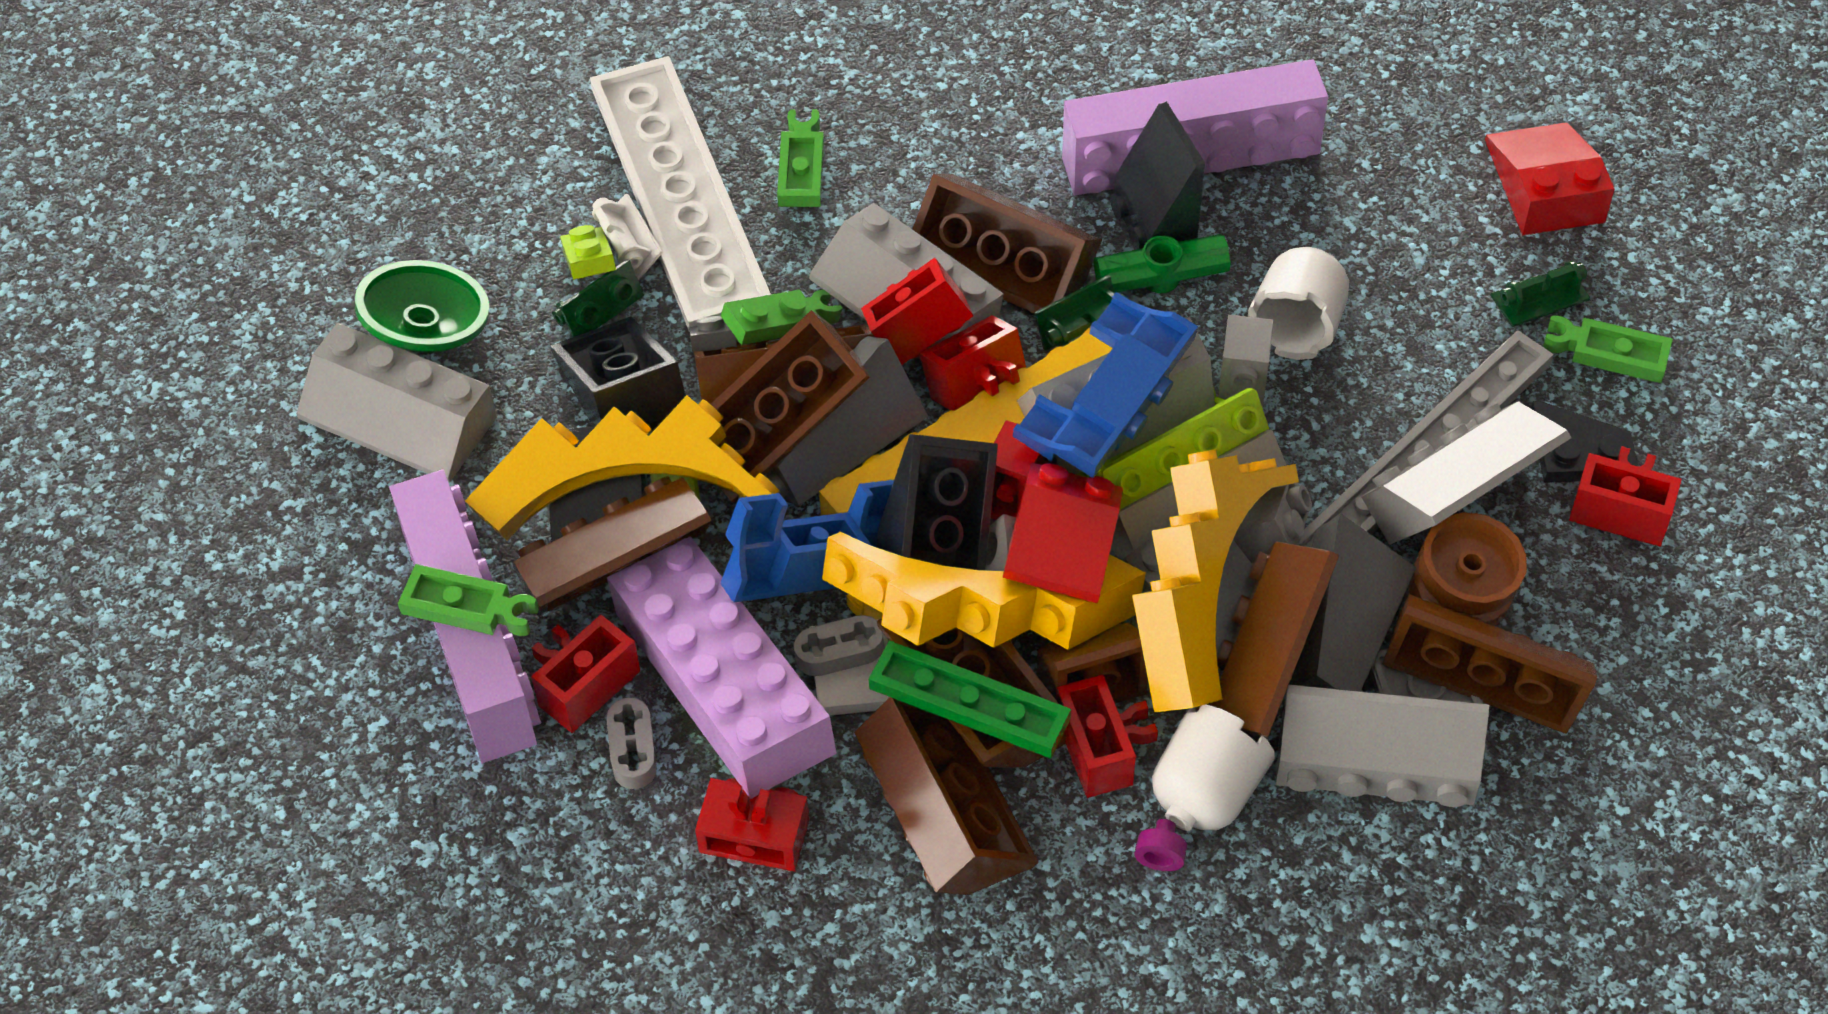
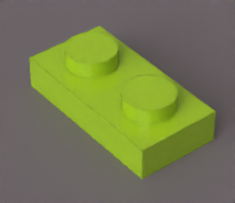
[560,225,616,280]

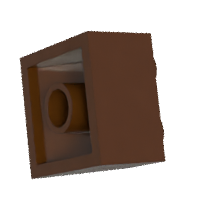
[1037,623,1148,703]

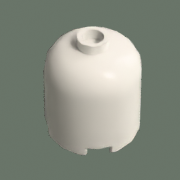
[1248,247,1349,360]
[1152,704,1275,831]

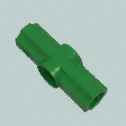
[1093,234,1231,293]

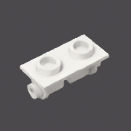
[592,194,663,280]

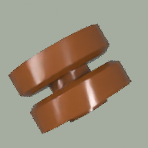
[1409,512,1527,626]

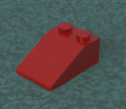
[1485,122,1615,236]
[1002,462,1123,603]

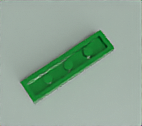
[868,640,1071,759]

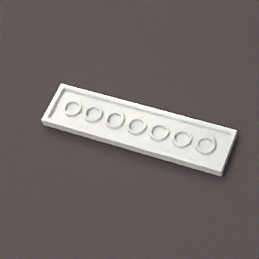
[590,56,771,330]

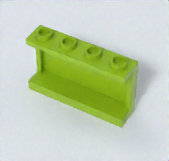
[1076,388,1269,510]

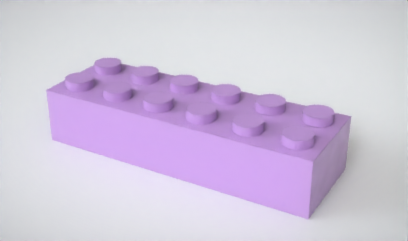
[1062,59,1328,196]
[389,469,541,763]
[607,536,837,799]

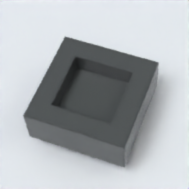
[689,316,737,353]

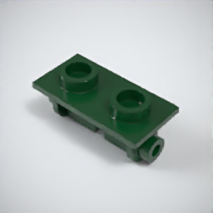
[552,259,644,337]
[1490,261,1590,327]
[1034,275,1125,351]

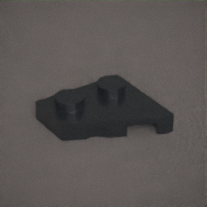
[1531,401,1638,483]

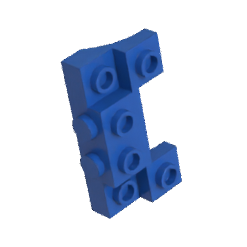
[1012,292,1198,478]
[720,480,894,603]

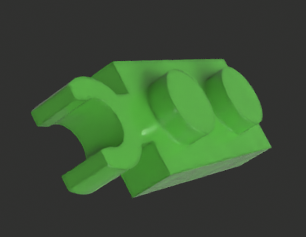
[777,109,824,207]
[721,290,843,345]
[1543,316,1673,383]
[398,564,539,636]

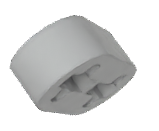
[794,615,884,676]
[606,698,657,789]

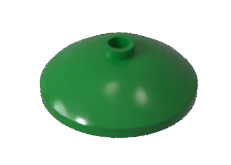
[355,260,489,353]

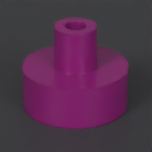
[1134,819,1187,871]

